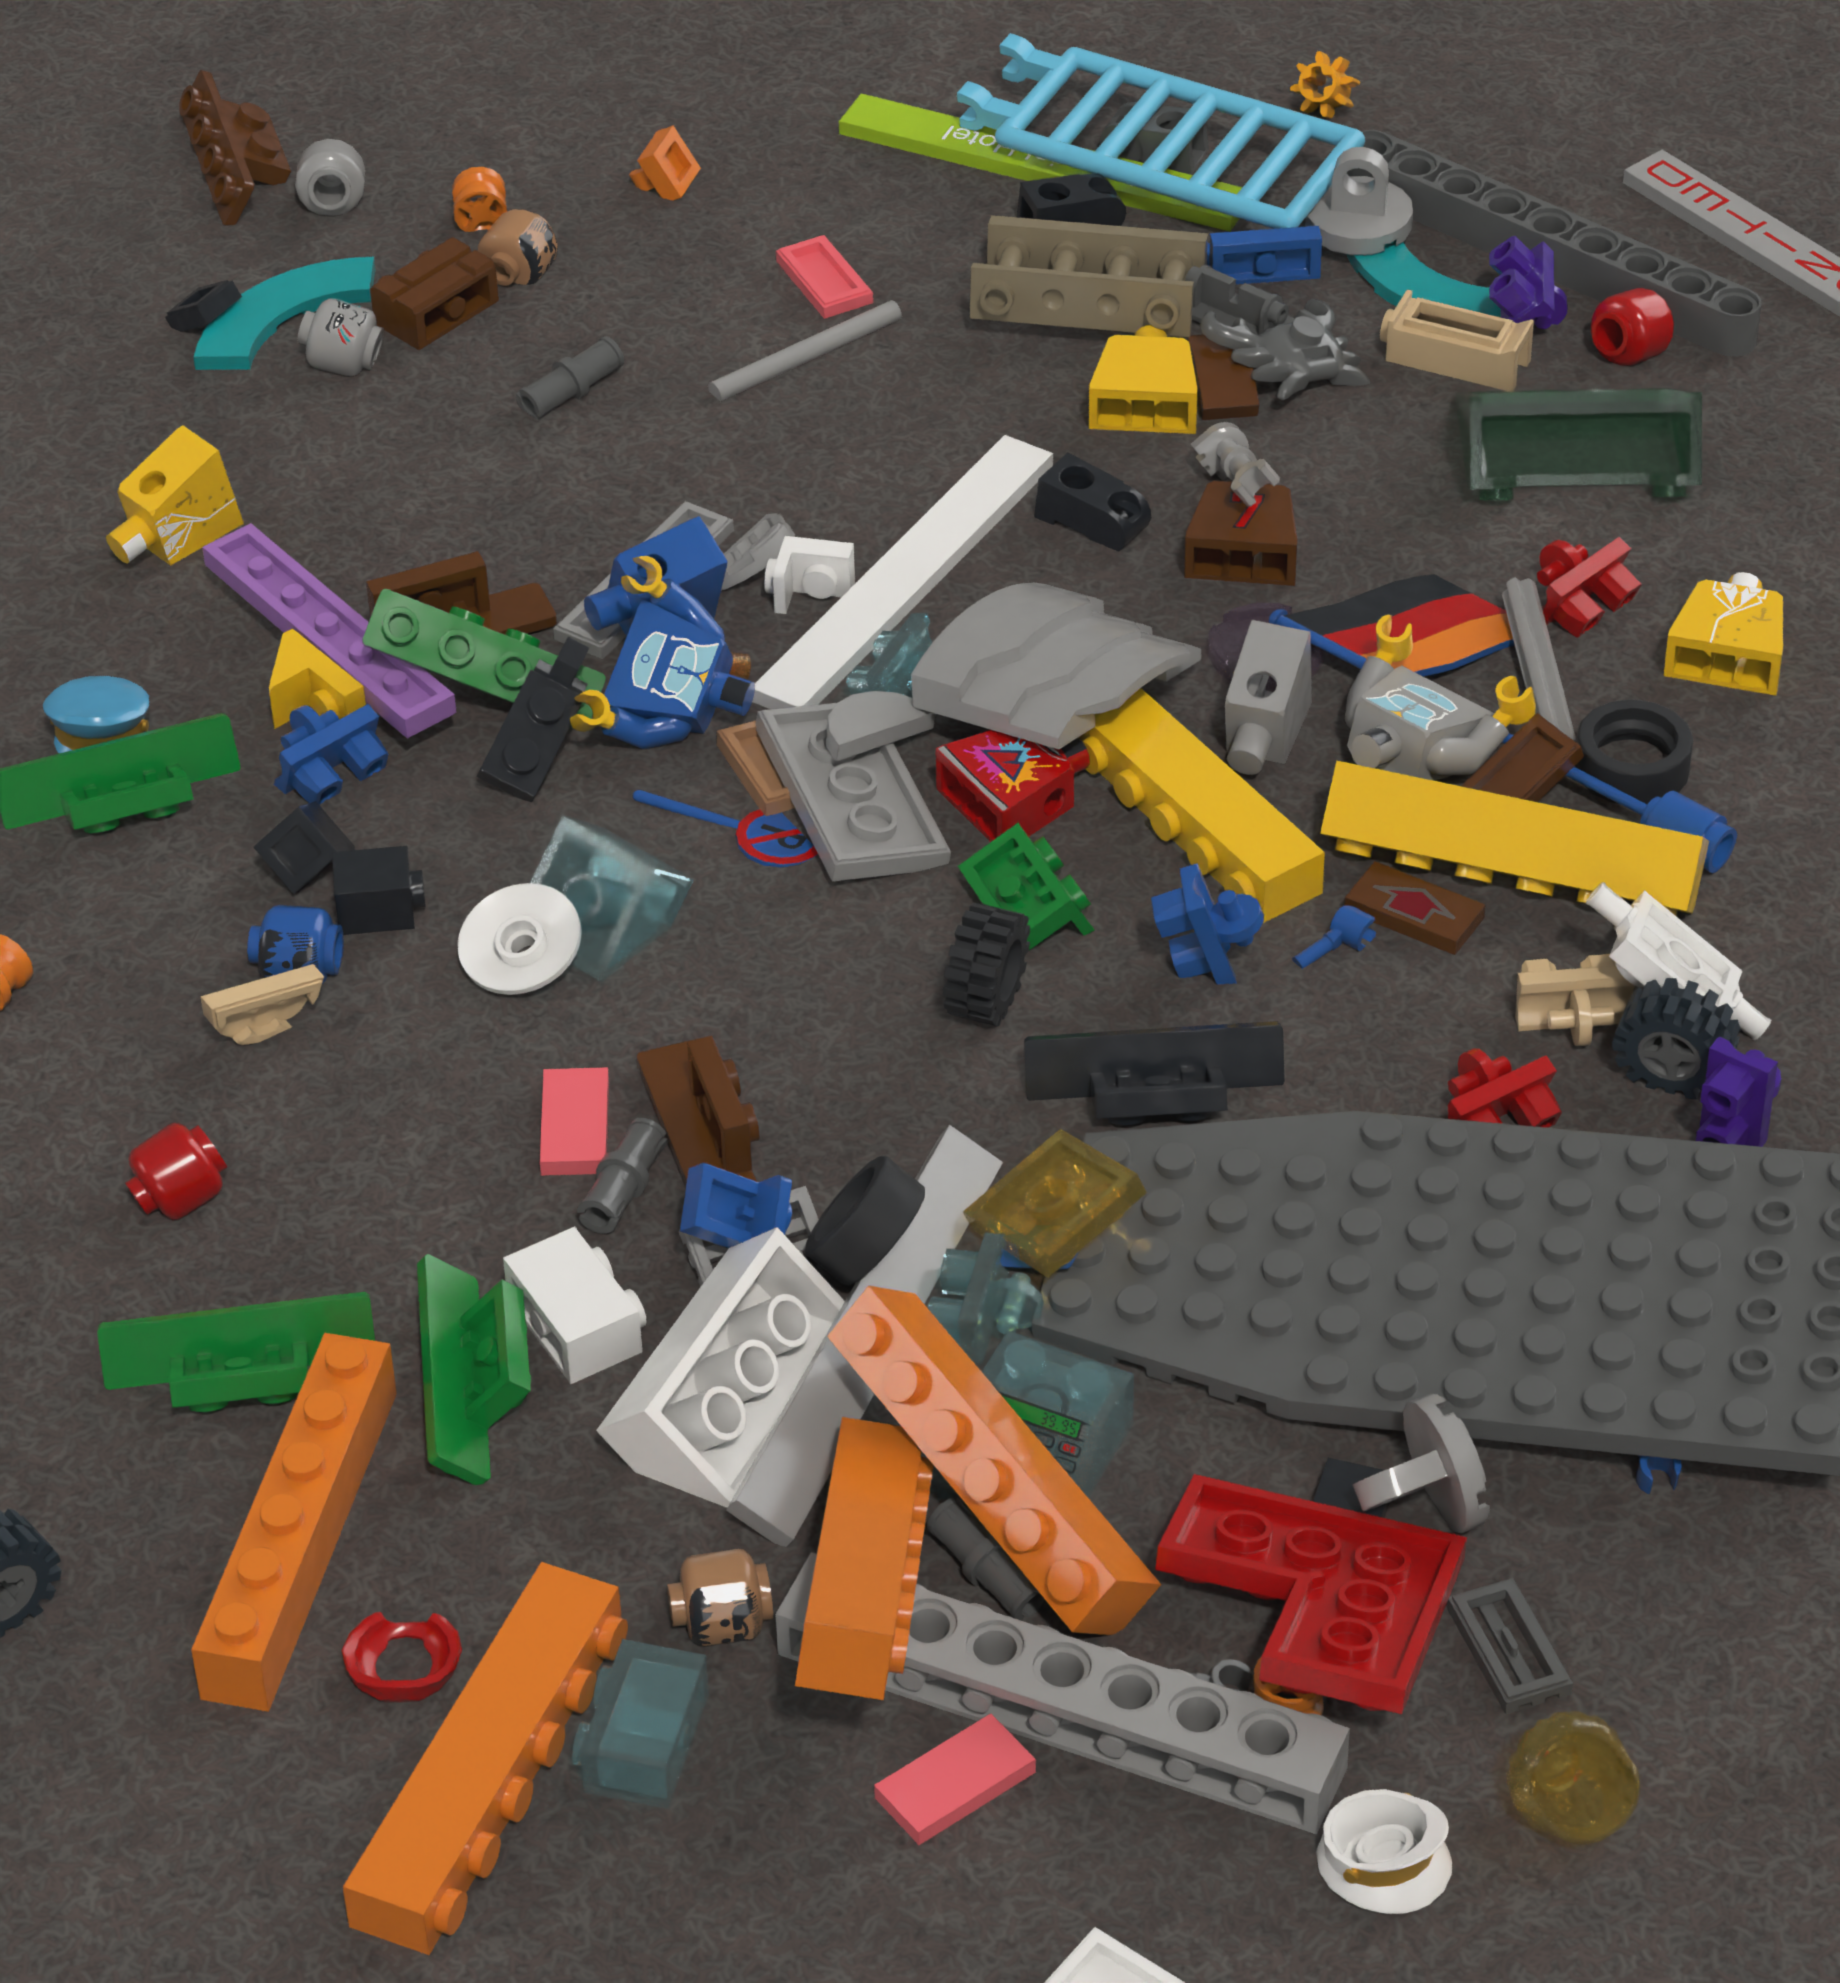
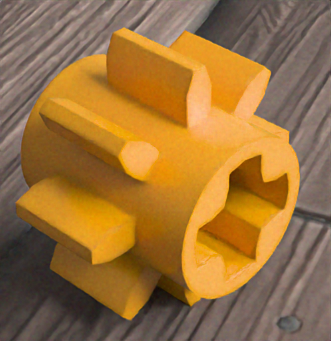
[1290,51,1360,119]

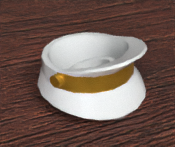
[1316,1789,1452,1914]

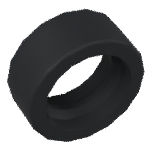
[1574,699,1694,805]
[805,1156,925,1286]

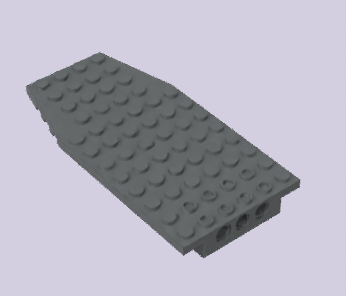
[1032,1111,1840,1476]

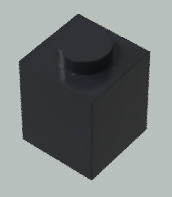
[332,846,426,935]

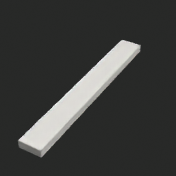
[752,435,1053,709]

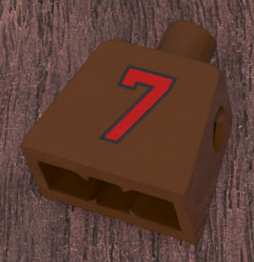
[1184,481,1298,586]

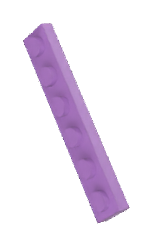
[202,523,457,739]

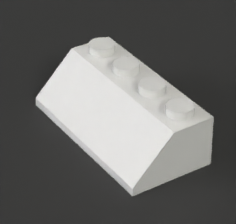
[596,1227,845,1507]

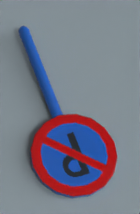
[633,790,818,867]

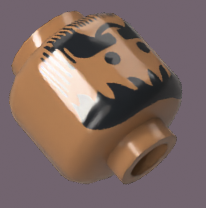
[478,209,558,286]
[667,1549,773,1646]

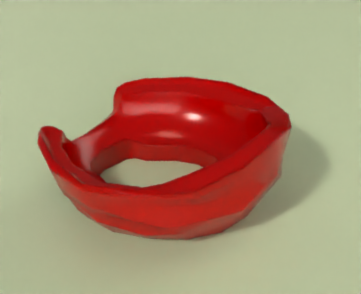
[341,1612,462,1703]

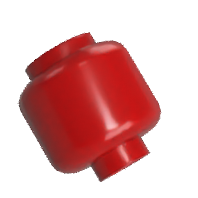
[1590,288,1674,366]
[125,1122,228,1220]

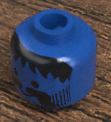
[247,905,344,984]

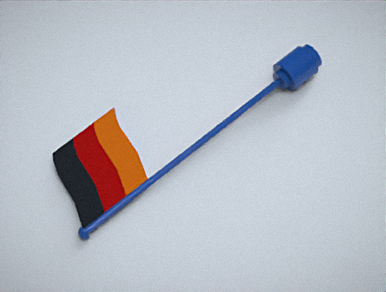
[1269,574,1737,873]

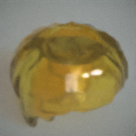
[1506,1711,1640,1845]

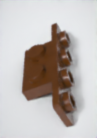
[179,70,291,226]
[366,551,557,635]
[637,1035,760,1185]

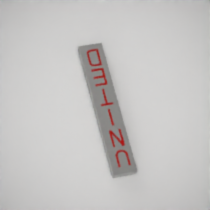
[1623,149,1840,317]

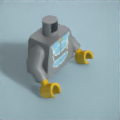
[1345,615,1536,781]

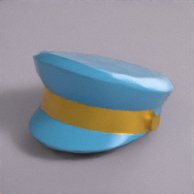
[43,676,149,754]

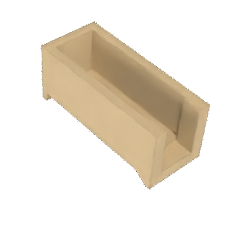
[1380,290,1534,392]

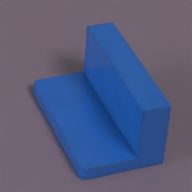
[1207,226,1322,284]

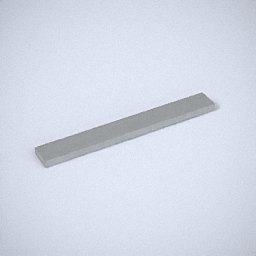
[726,1125,1003,1547]

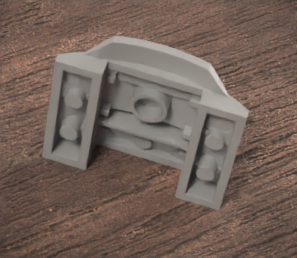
[911,583,1201,749]

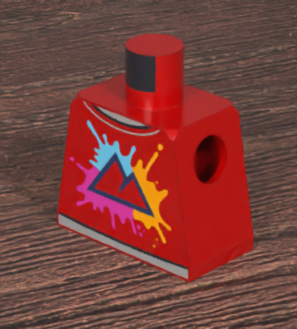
[936,730,1090,842]

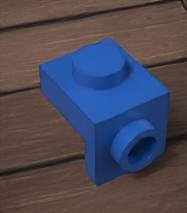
[680,1163,792,1248]

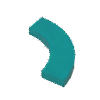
[1347,240,1501,318]
[193,257,376,370]

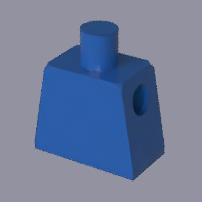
[584,516,728,636]

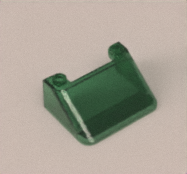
[1456,388,1702,500]

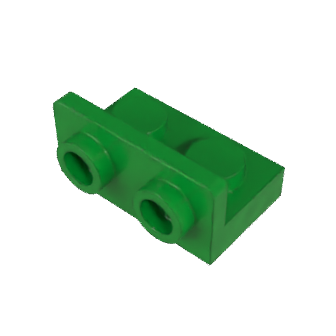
[958,823,1095,950]

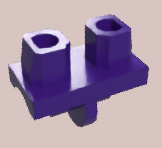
[1489,236,1568,329]
[1696,1037,1782,1147]

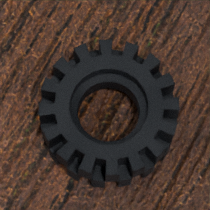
[943,903,1030,1026]

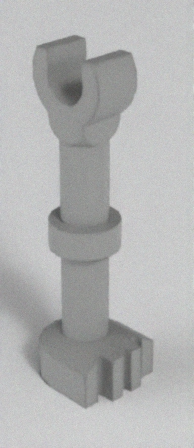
[1191,422,1280,507]

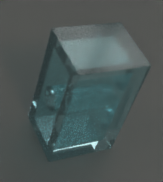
[572,1639,709,1809]

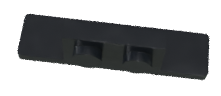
[1024,1021,1285,1125]

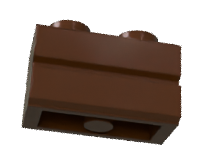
[370,237,499,350]

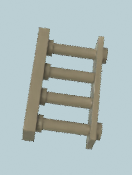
[970,215,1208,337]

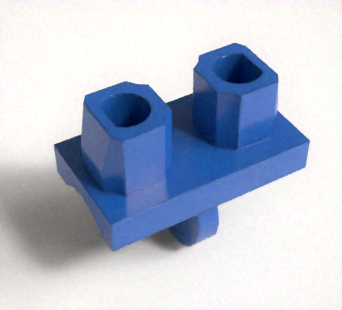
[274,704,388,805]
[1151,863,1264,984]

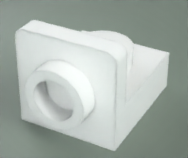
[765,536,855,614]

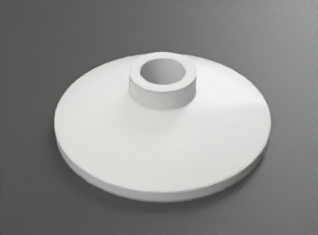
[458,883,582,995]

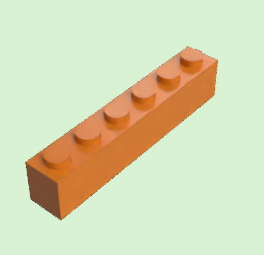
[827,1286,1162,1635]
[191,1333,397,1712]
[795,1417,934,1700]
[343,1562,628,1955]

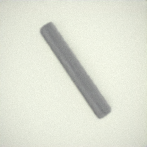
[1502,577,1577,742]

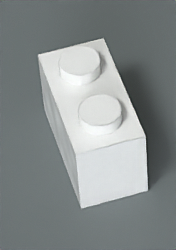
[503,1227,647,1384]

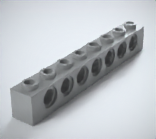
[775,1552,1350,1834]

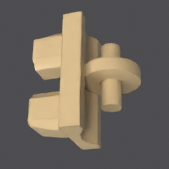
[1515,954,1635,1046]

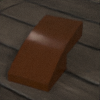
[1187,334,1259,420]

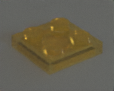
[963,1129,1147,1278]

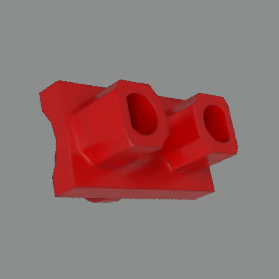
[1537,537,1642,638]
[1447,1048,1562,1128]

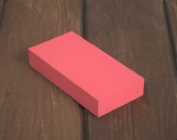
[776,235,873,319]
[540,1067,609,1176]
[874,1713,1036,1845]

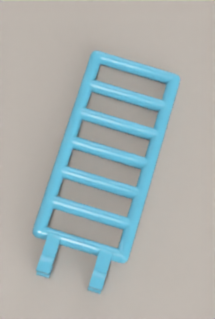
[957,33,1365,229]

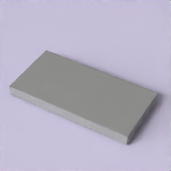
[755,703,951,881]

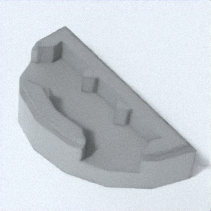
[721,513,795,591]
[826,691,936,762]

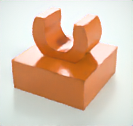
[629,125,701,200]

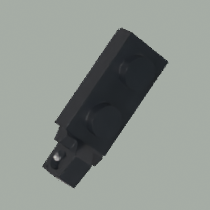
[476,637,589,802]

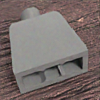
[1225,620,1312,775]

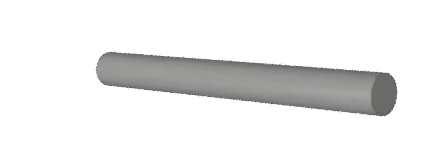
[708,300,902,402]

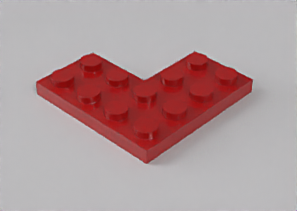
[1155,1474,1467,1714]

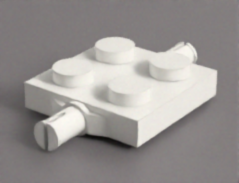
[1586,882,1771,1041]

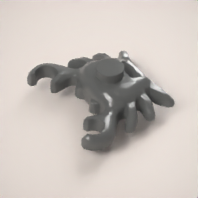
[1200,298,1370,400]

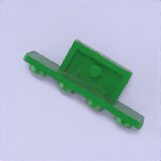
[362,589,606,726]
[0,713,241,833]
[417,1254,531,1485]
[97,1292,375,1412]

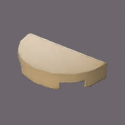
[201,964,324,1045]

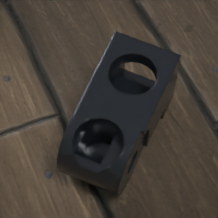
[1017,173,1127,226]
[1034,452,1152,552]

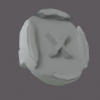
[1305,147,1413,255]
[1352,1393,1490,1533]

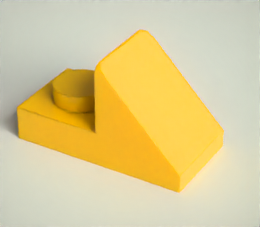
[269,628,366,729]

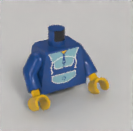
[570,556,755,749]

